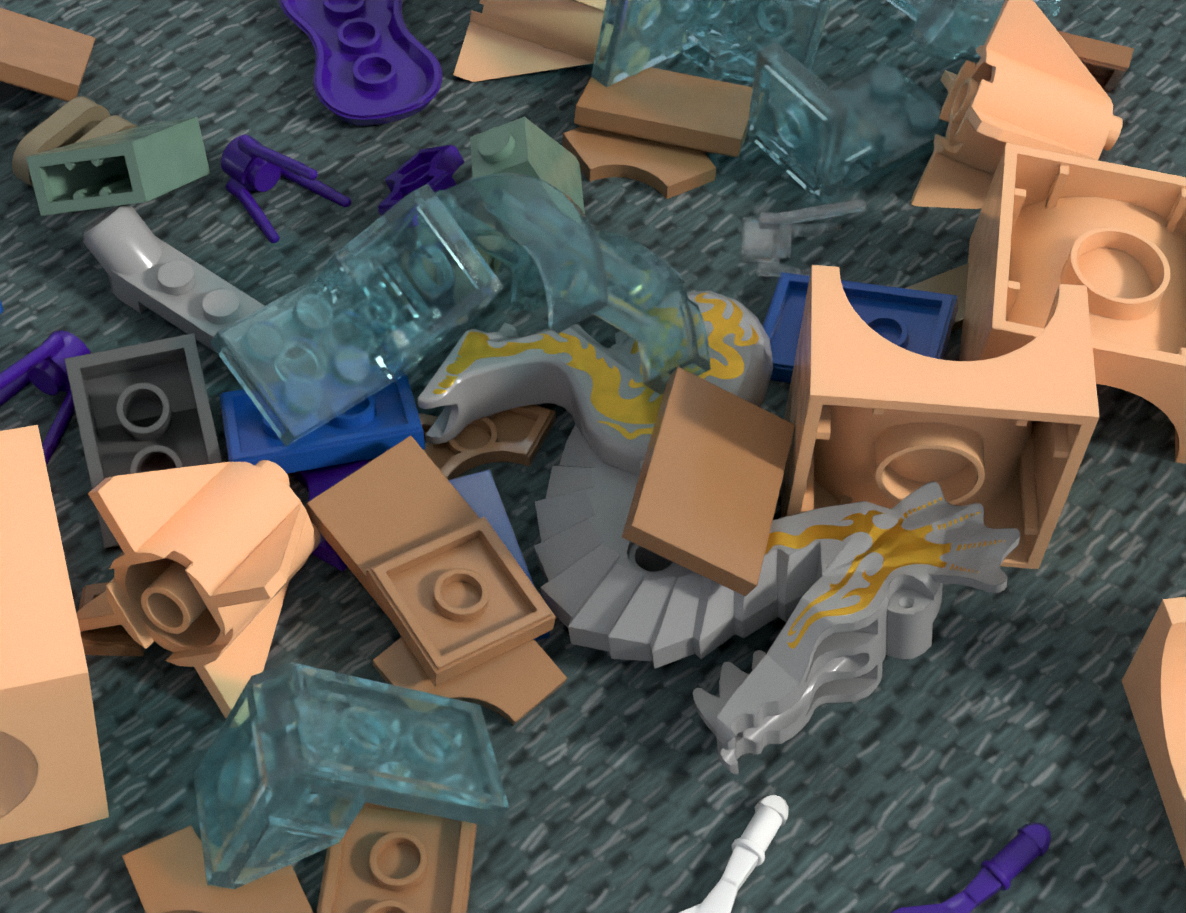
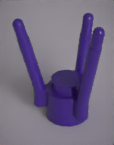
[221,134,351,243]
[0,330,91,466]

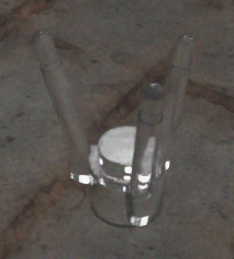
[741,199,866,277]

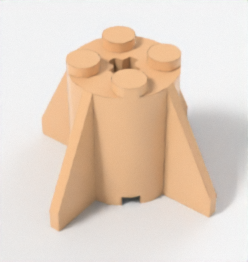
[453,0,626,82]
[911,0,1123,209]
[76,460,321,723]

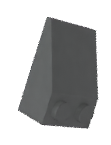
[64,333,222,549]

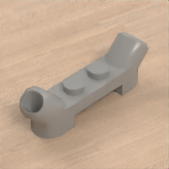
[83,205,318,387]

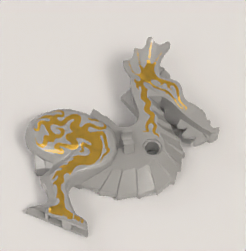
[418,290,1020,774]

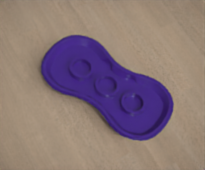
[279,0,442,126]

